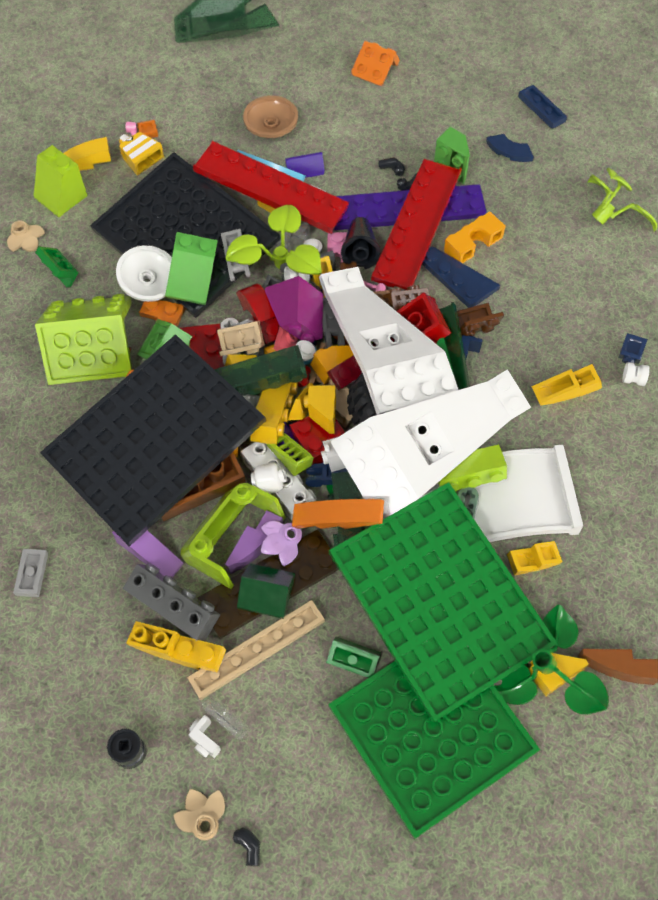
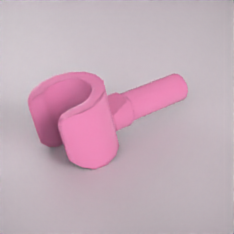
[126,122,138,136]
[363,280,386,291]

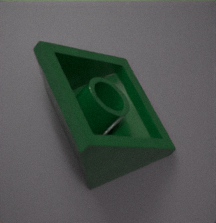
[237,563,295,619]

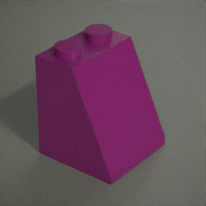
[265,276,323,343]

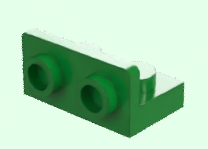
[35,246,79,288]

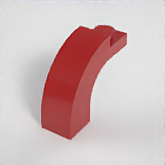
[236,283,280,344]

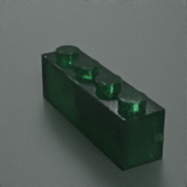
[214,345,307,396]

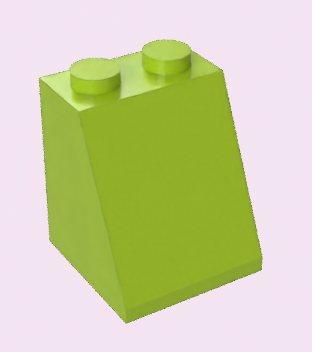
[34,145,87,217]

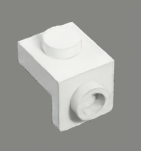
[188,715,221,759]

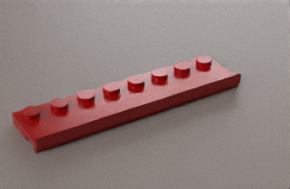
[193,141,349,234]
[371,159,462,290]

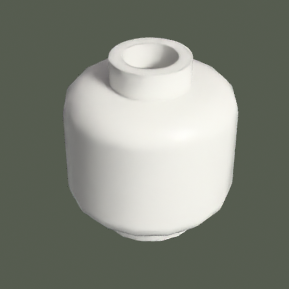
[251,462,287,494]

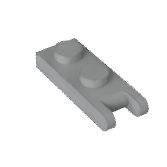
[221,229,251,281]

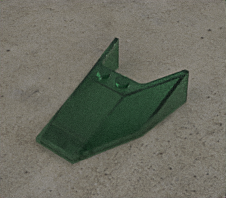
[174,0,279,43]

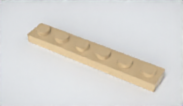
[187,600,325,701]

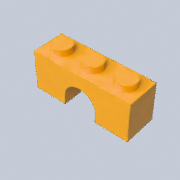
[444,211,506,263]

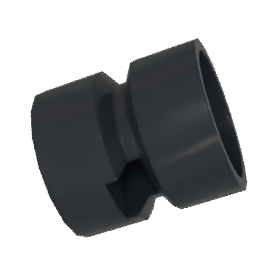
[107,728,147,769]

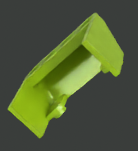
[180,483,286,589]

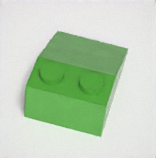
[165,232,217,305]

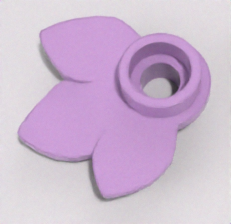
[261,521,302,566]

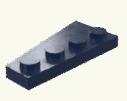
[422,246,500,308]

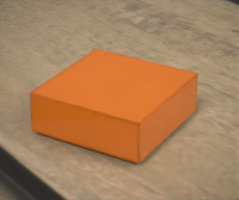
[137,120,159,138]

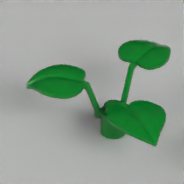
[494,604,609,715]

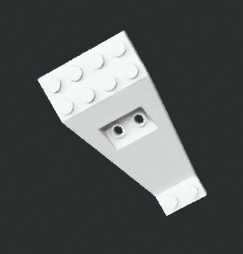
[319,267,458,415]
[331,369,531,519]

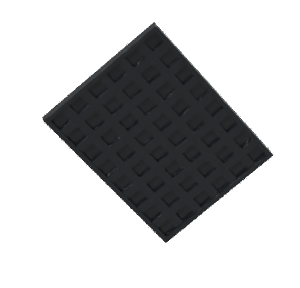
[40,334,266,547]

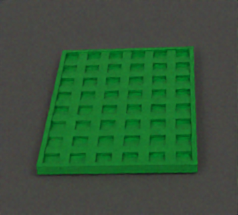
[329,482,558,723]

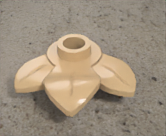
[7,220,45,252]
[174,789,225,841]

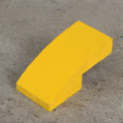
[507,541,562,576]

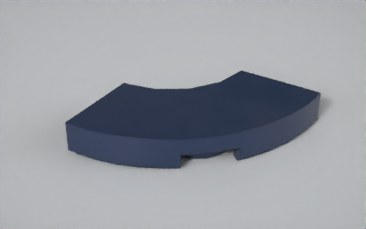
[486,134,534,162]

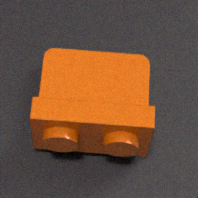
[351,41,400,86]

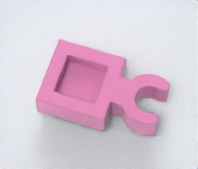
[327,232,347,262]

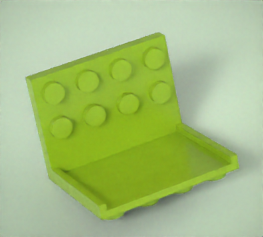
[35,294,133,385]

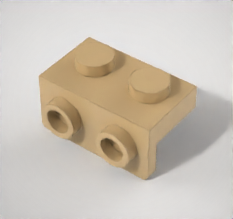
[217,320,265,356]

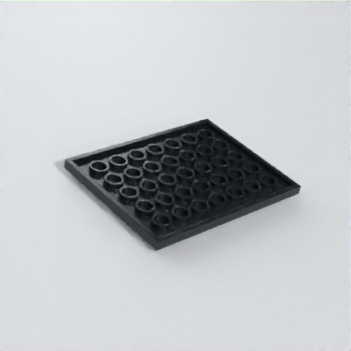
[90,152,281,318]

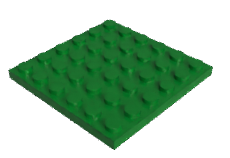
[328,661,540,840]

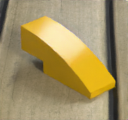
[64,137,111,171]
[531,364,602,406]

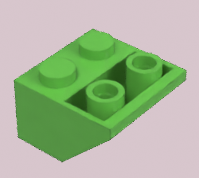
[434,127,470,184]

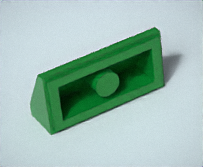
[326,637,381,678]

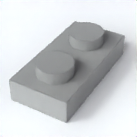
[13,549,48,597]

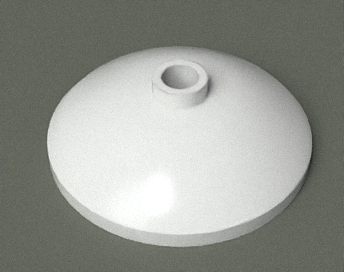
[116,246,172,302]

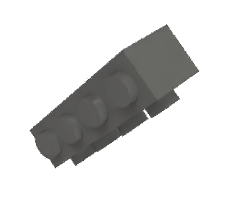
[123,563,220,640]

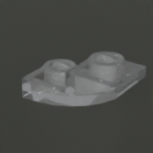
[274,222,310,252]

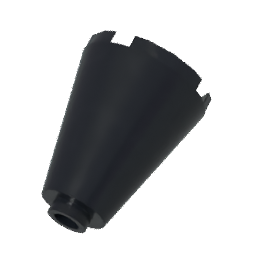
[341,217,381,269]

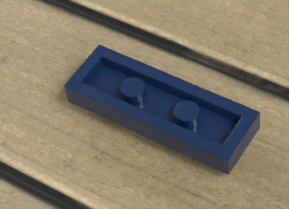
[518,84,567,129]

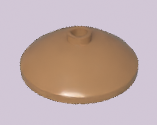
[243,96,298,138]

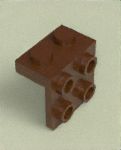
[457,303,504,336]

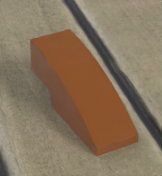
[577,649,658,685]

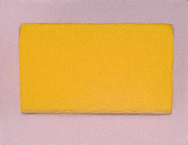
[288,383,313,420]

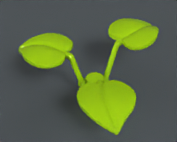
[587,167,657,232]
[226,205,322,275]

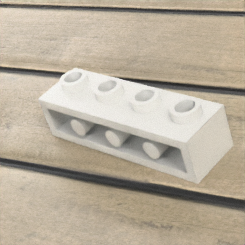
[241,442,317,521]

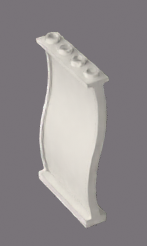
[421,445,583,542]

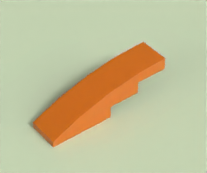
[292,499,384,529]

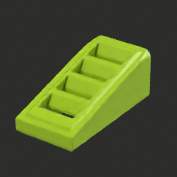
[267,433,313,476]

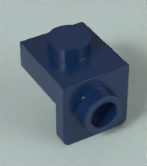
[618,333,648,364]
[462,335,482,359]

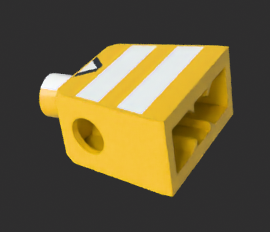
[119,132,164,176]

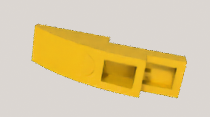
[126,621,226,673]

